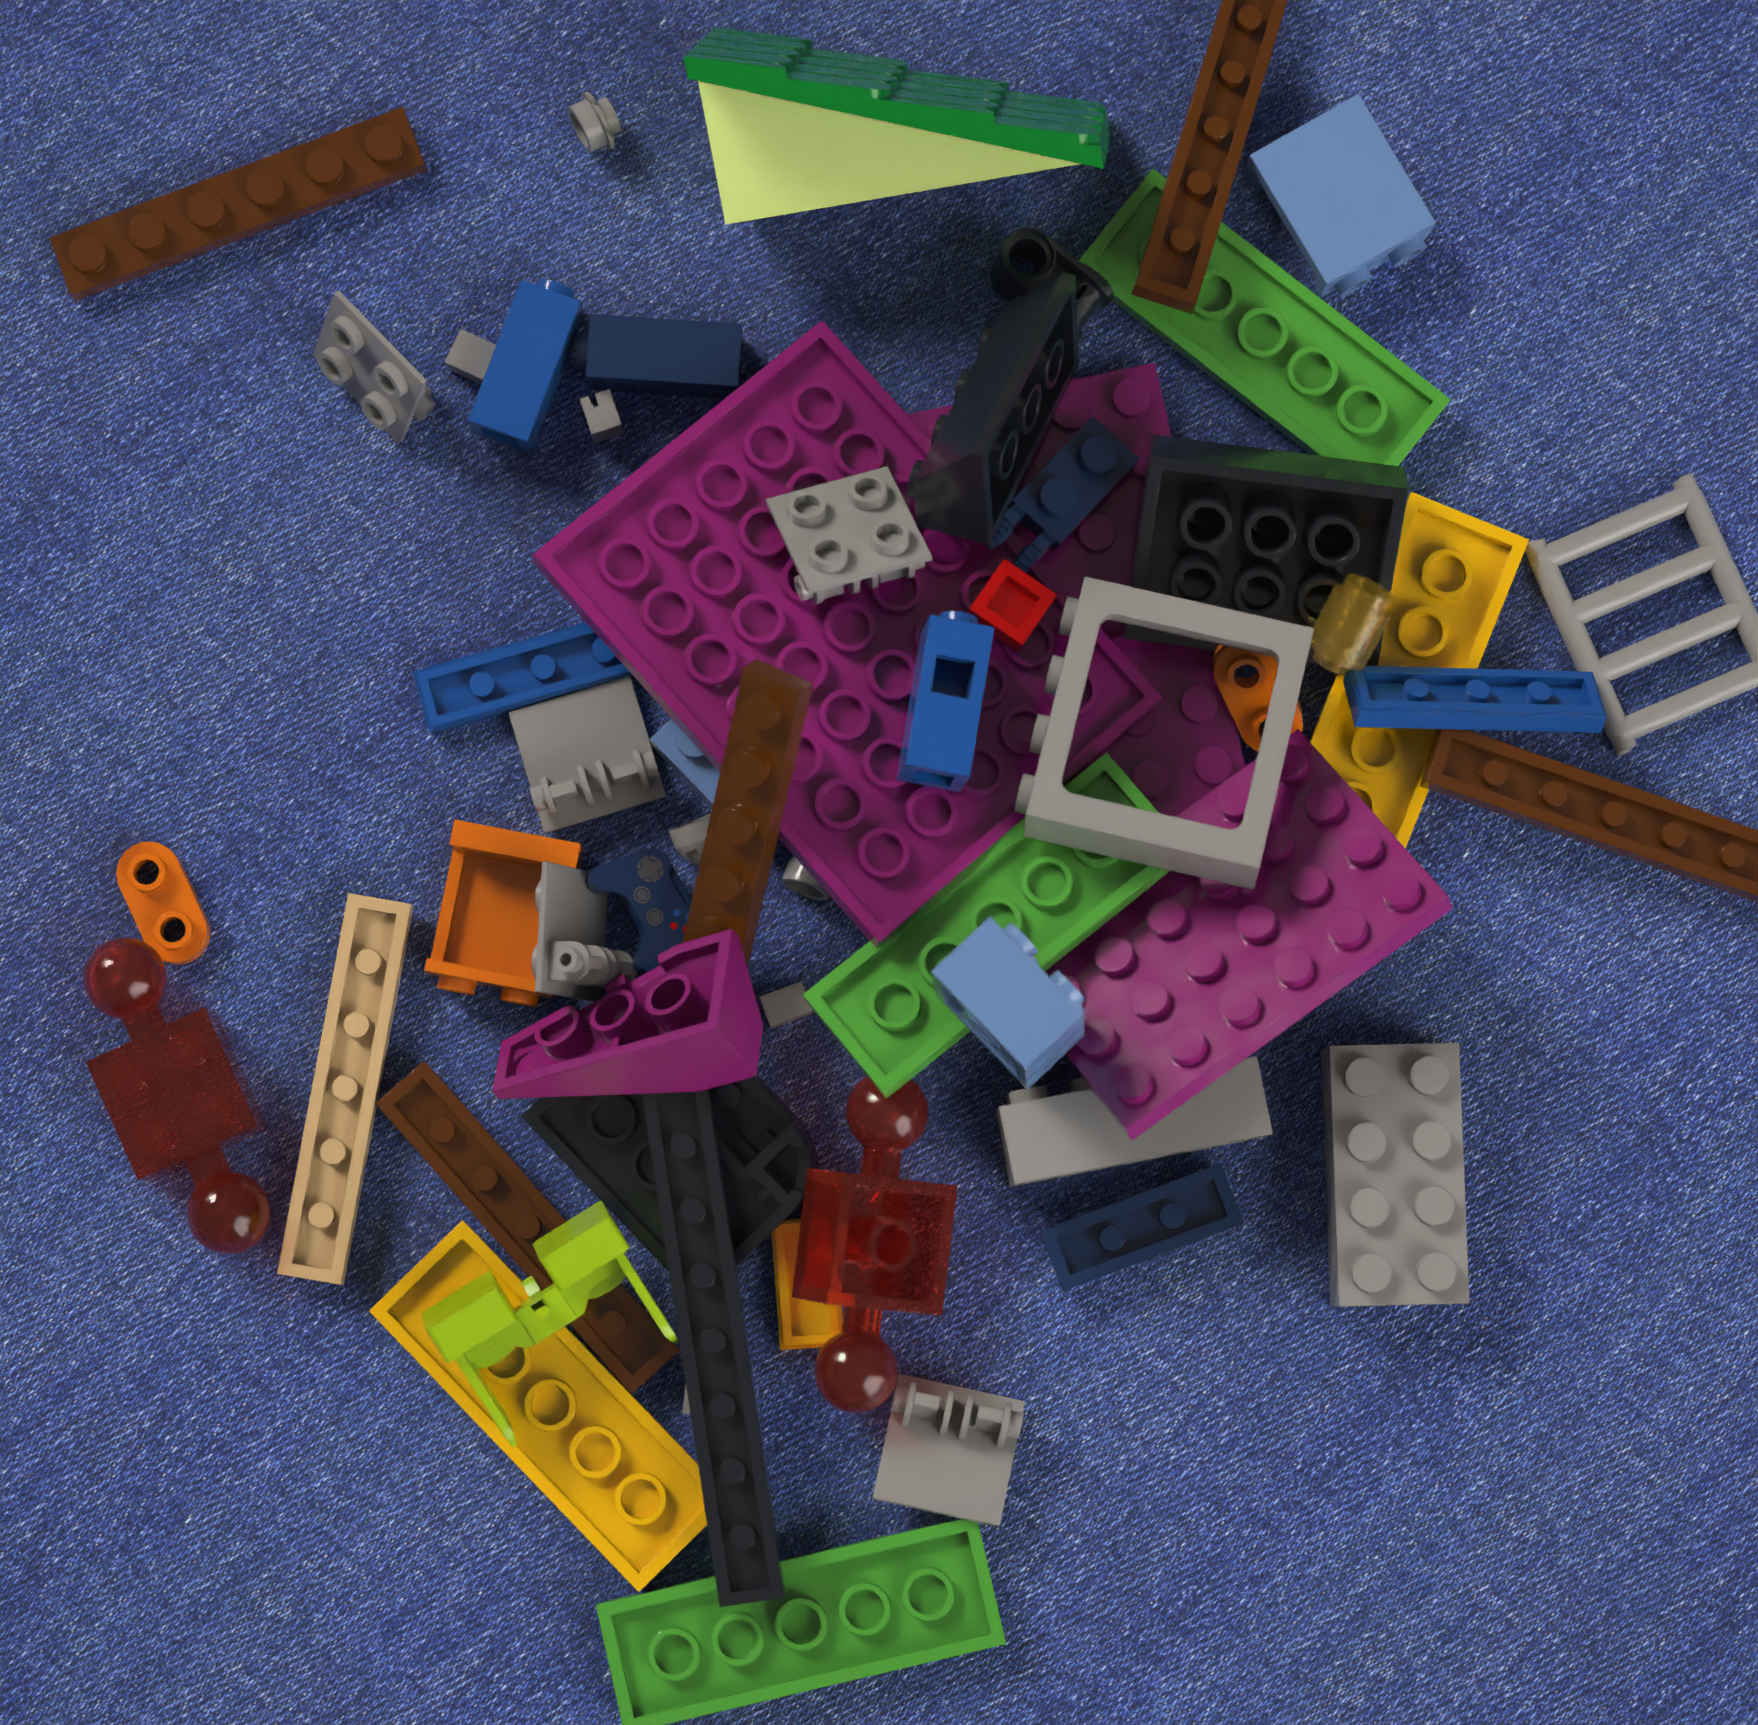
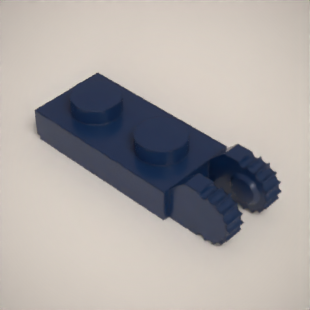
[983,416,1140,573]

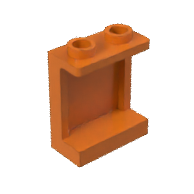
[424,819,585,1008]

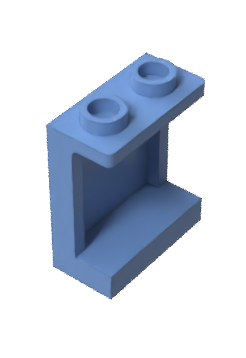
[1244,94,1436,298]

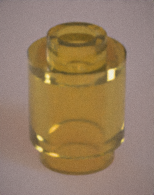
[1310,574,1394,675]

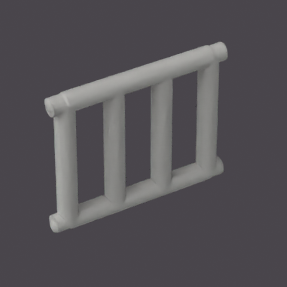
[1525,474,1758,755]

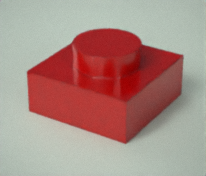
[967,558,1057,652]

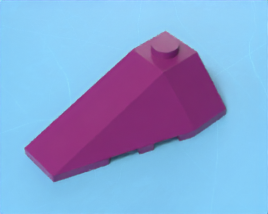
[492,929,763,1099]

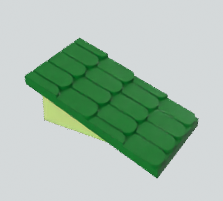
[683,27,1112,225]

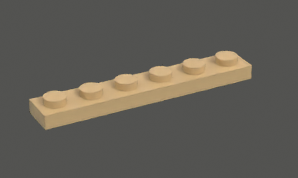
[277,893,414,1285]

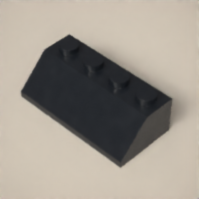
[908,272,1079,545]

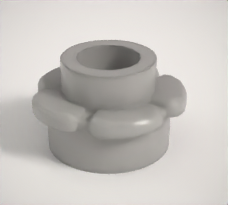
[567,92,621,153]

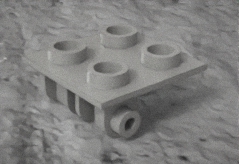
[313,290,436,444]
[766,466,932,604]
[508,676,666,834]
[531,862,637,1002]
[872,1374,1025,1527]

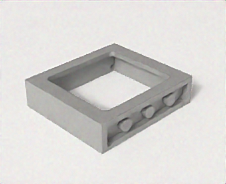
[1015,577,1314,890]

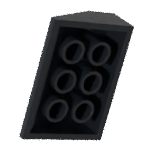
[1124,434,1409,668]

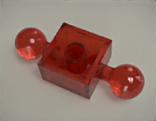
[83,937,271,1254]
[792,1076,958,1413]

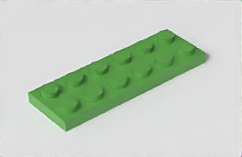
[1078,169,1451,466]
[803,753,1171,1099]
[596,1518,1006,1725]

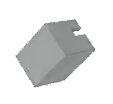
[445,329,496,384]
[580,389,624,444]
[759,981,813,1029]

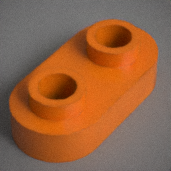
[1213,645,1303,751]
[116,842,211,965]

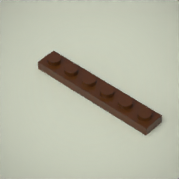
[1131,0,1288,314]
[49,107,427,301]
[682,659,813,968]
[1420,729,1758,902]
[375,1061,681,1394]

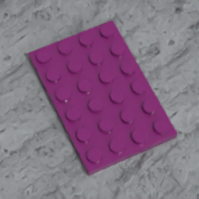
[1045,729,1453,1141]

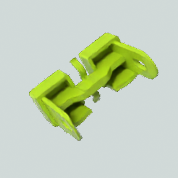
[421,1201,679,1447]

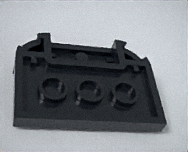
[521,1075,819,1271]

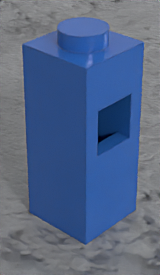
[468,278,585,454]
[896,611,994,792]

